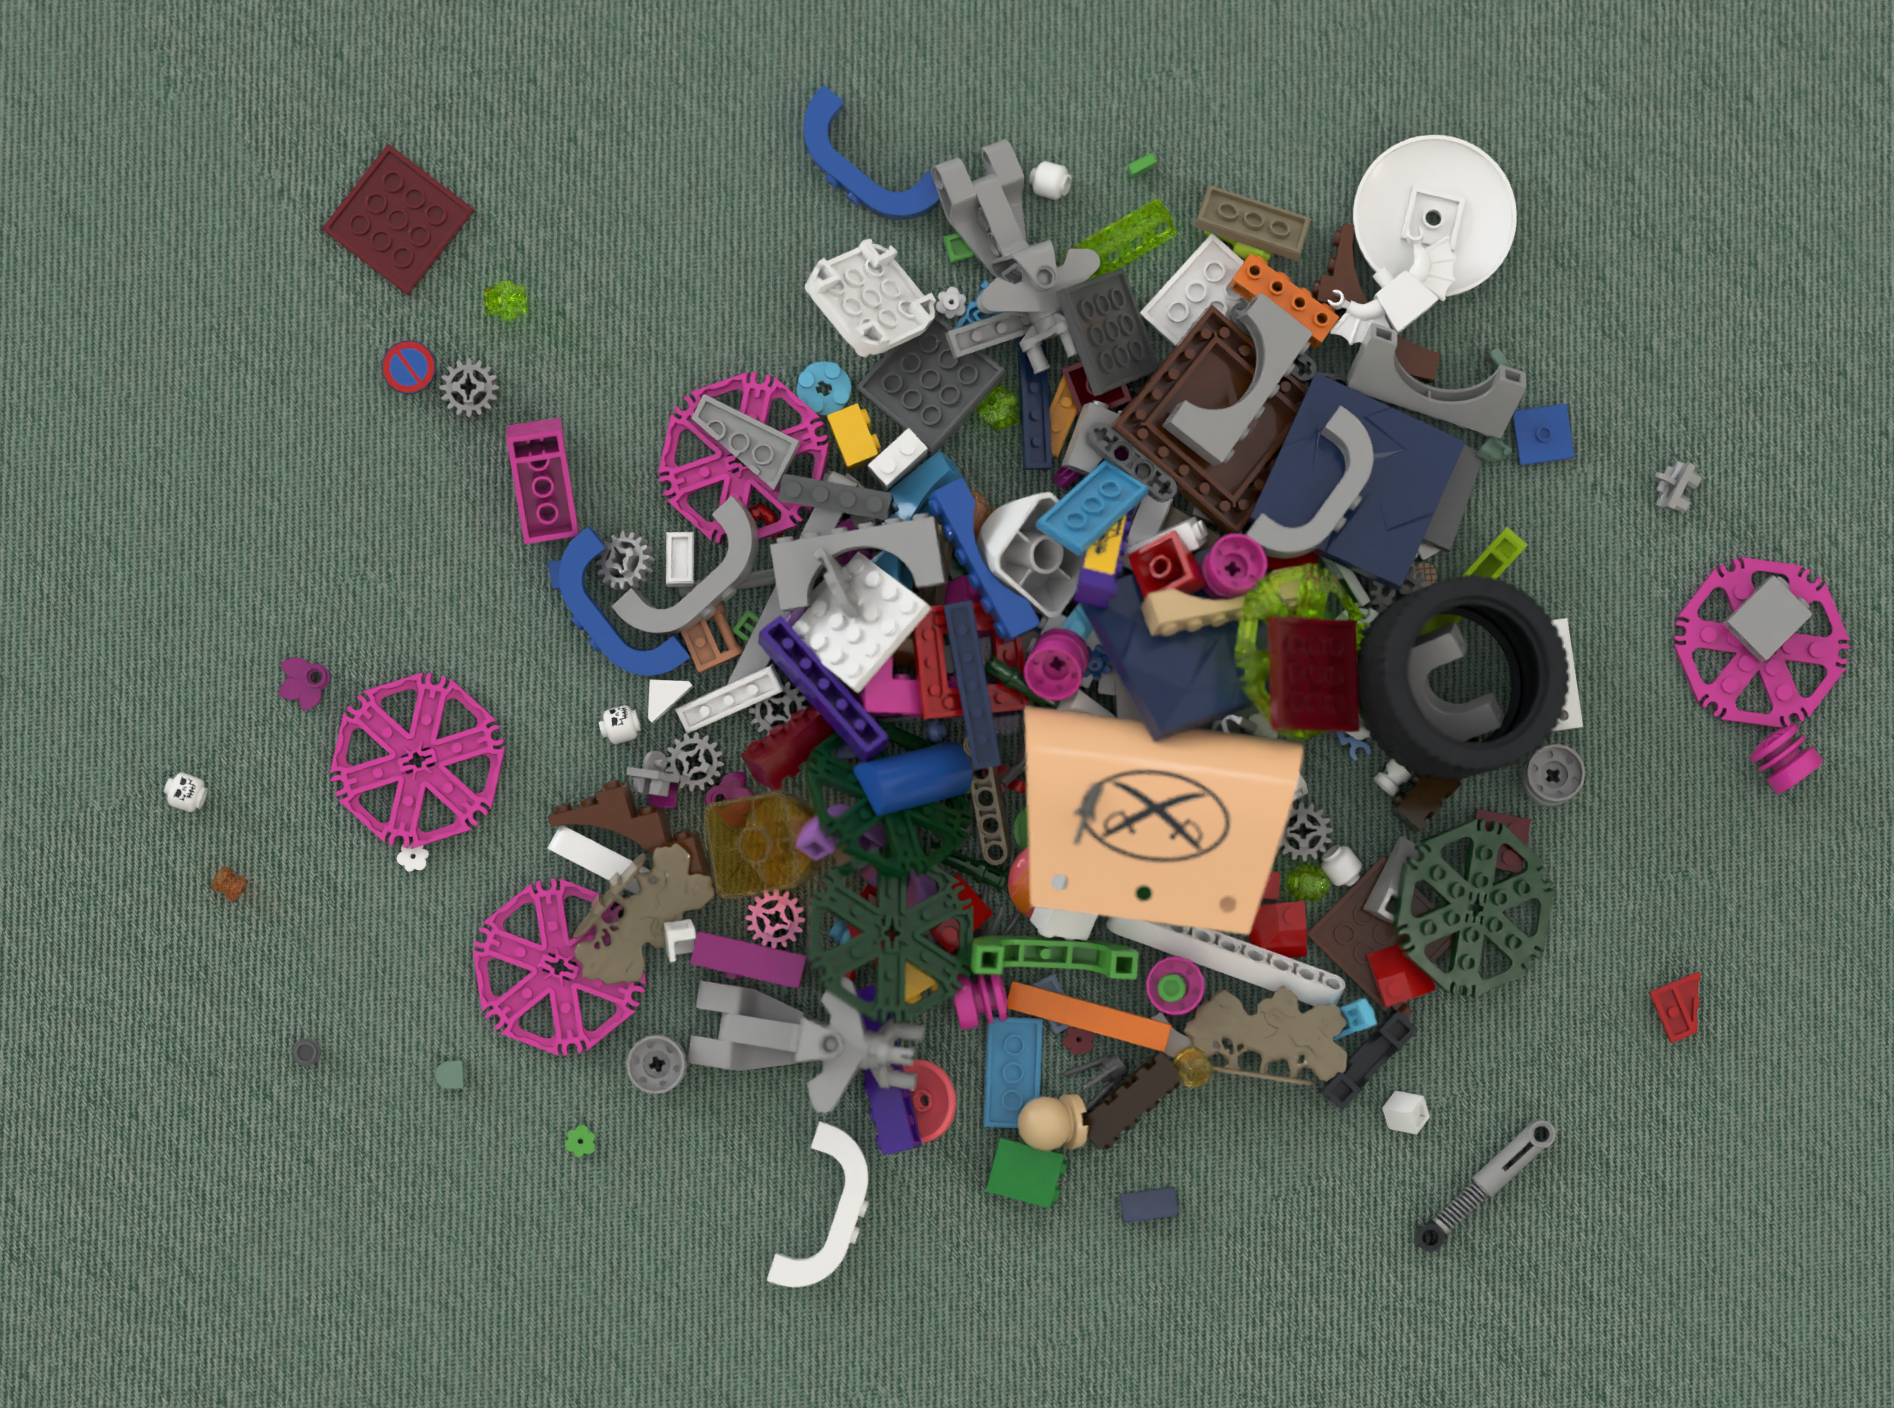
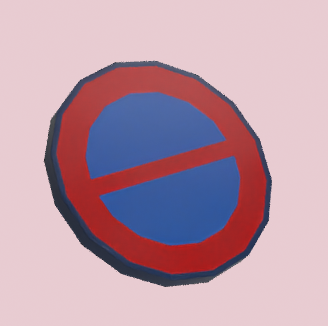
[382,340,436,394]

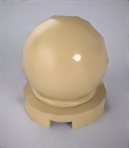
[1018,1094,1088,1151]

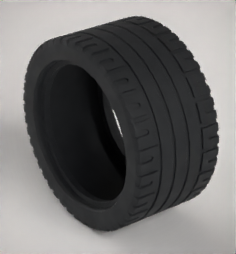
[1357,575,1569,779]

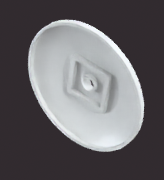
[1353,135,1517,297]

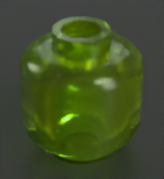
[1287,864,1330,902]

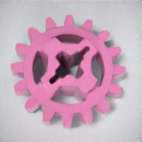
[745,889,805,949]

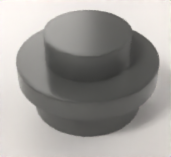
[293,1039,321,1066]

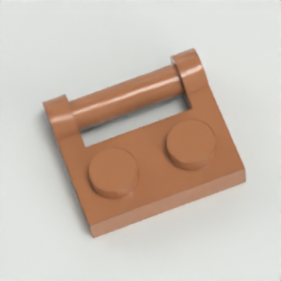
[681,604,743,674]

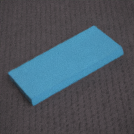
[1036,460,1149,556]
[983,1016,1043,1128]

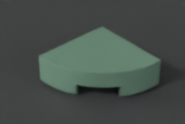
[1476,436,1512,462]

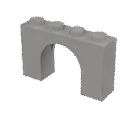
[1408,622,1505,741]

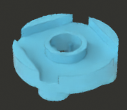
[797,361,851,417]

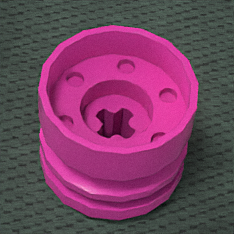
[1200,534,1267,600]
[1024,628,1090,700]
[1748,723,1824,795]
[1146,957,1205,1015]
[950,973,1008,1031]

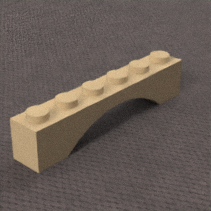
[1140,566,1309,636]

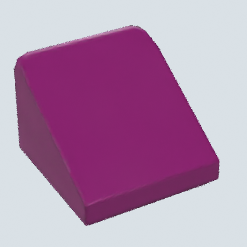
[649,782,678,809]

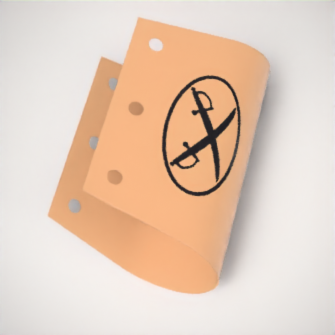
[1025,706,1303,934]

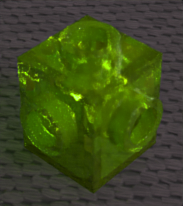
[483,280,528,321]
[977,385,1020,432]

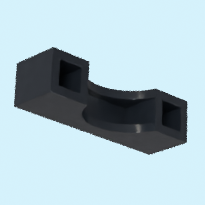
[1319,1010,1418,1111]

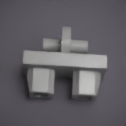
[1654,461,1702,512]
[626,751,680,797]

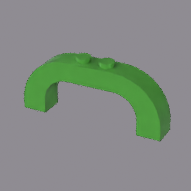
[971,935,1139,979]

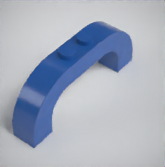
[804,85,941,220]
[558,526,691,675]

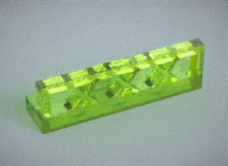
[1064,198,1178,280]

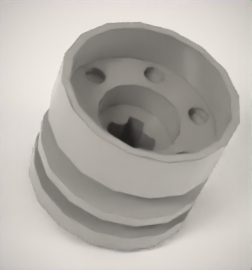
[1521,744,1585,807]
[626,1035,688,1094]

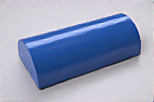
[853,742,972,816]

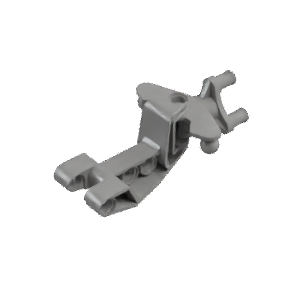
[931,139,1100,374]
[687,977,925,1113]

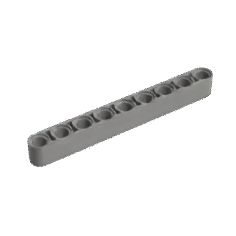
[727,471,858,685]

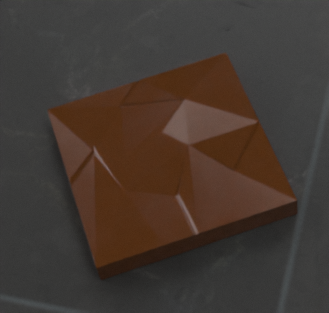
[1110,305,1307,535]

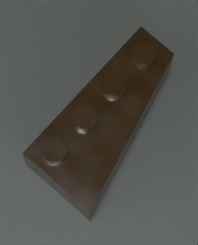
[1390,737,1481,833]
[1082,1051,1183,1150]

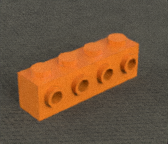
[1227,254,1339,349]

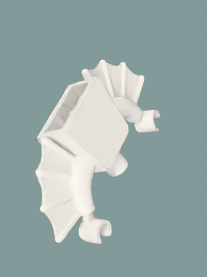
[1328,226,1457,345]

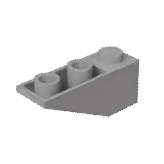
[1363,836,1419,923]

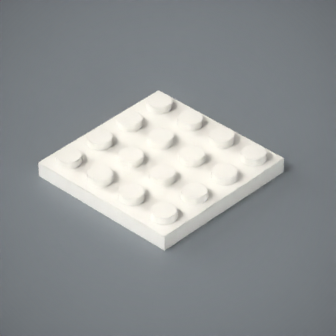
[1140,233,1250,347]
[792,552,931,693]

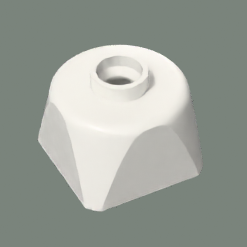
[976,492,1084,618]

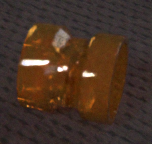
[210,865,249,903]

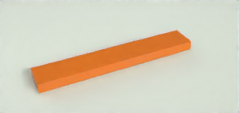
[1007,980,1173,1052]

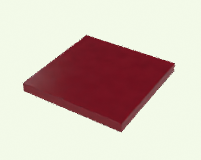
[321,144,475,296]
[1268,616,1359,732]

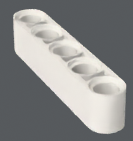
[548,825,657,894]

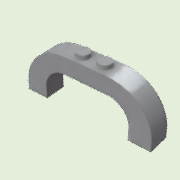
[1246,405,1373,559]
[611,496,759,635]

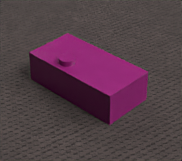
[690,931,807,989]

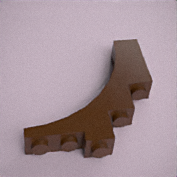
[1311,223,1440,384]
[548,779,716,900]

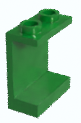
[986,1136,1068,1208]

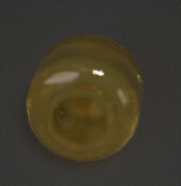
[1173,1047,1213,1088]

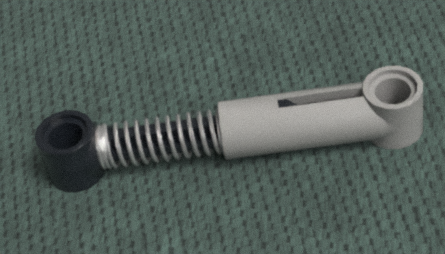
[1414,1119,1556,1252]

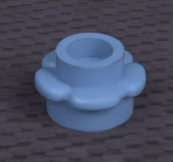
[925,718,946,744]

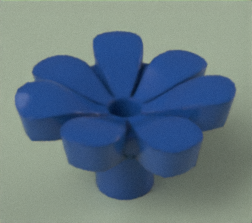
[1083,644,1112,680]

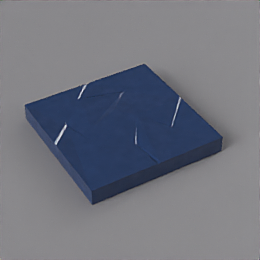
[1248,373,1466,591]
[1078,547,1270,742]

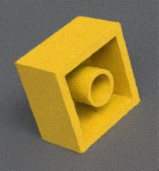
[827,403,881,473]

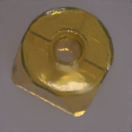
[703,791,823,900]

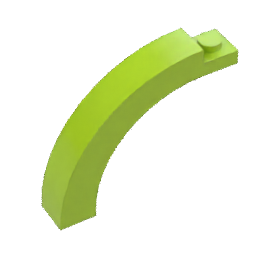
[1417,527,1528,637]

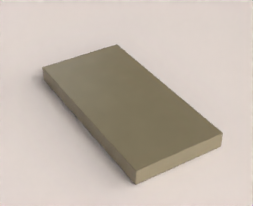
[1194,185,1311,261]

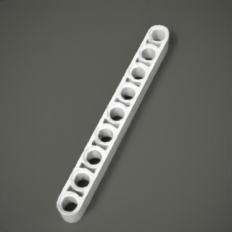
[1106,916,1345,1006]

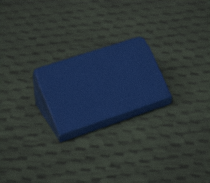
[1119,1187,1179,1223]

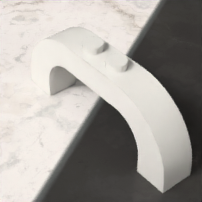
[767,1121,869,1287]

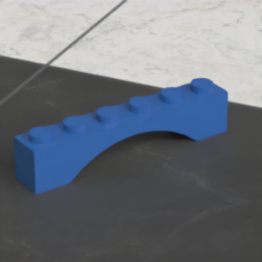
[928,477,1040,644]

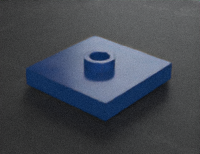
[1512,404,1574,466]

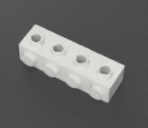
[1552,618,1583,732]

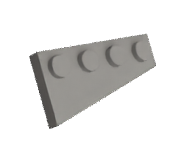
[692,394,801,491]

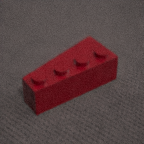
[741,705,836,792]

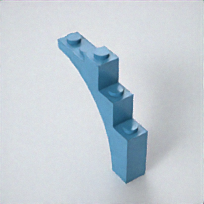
[870,451,962,593]

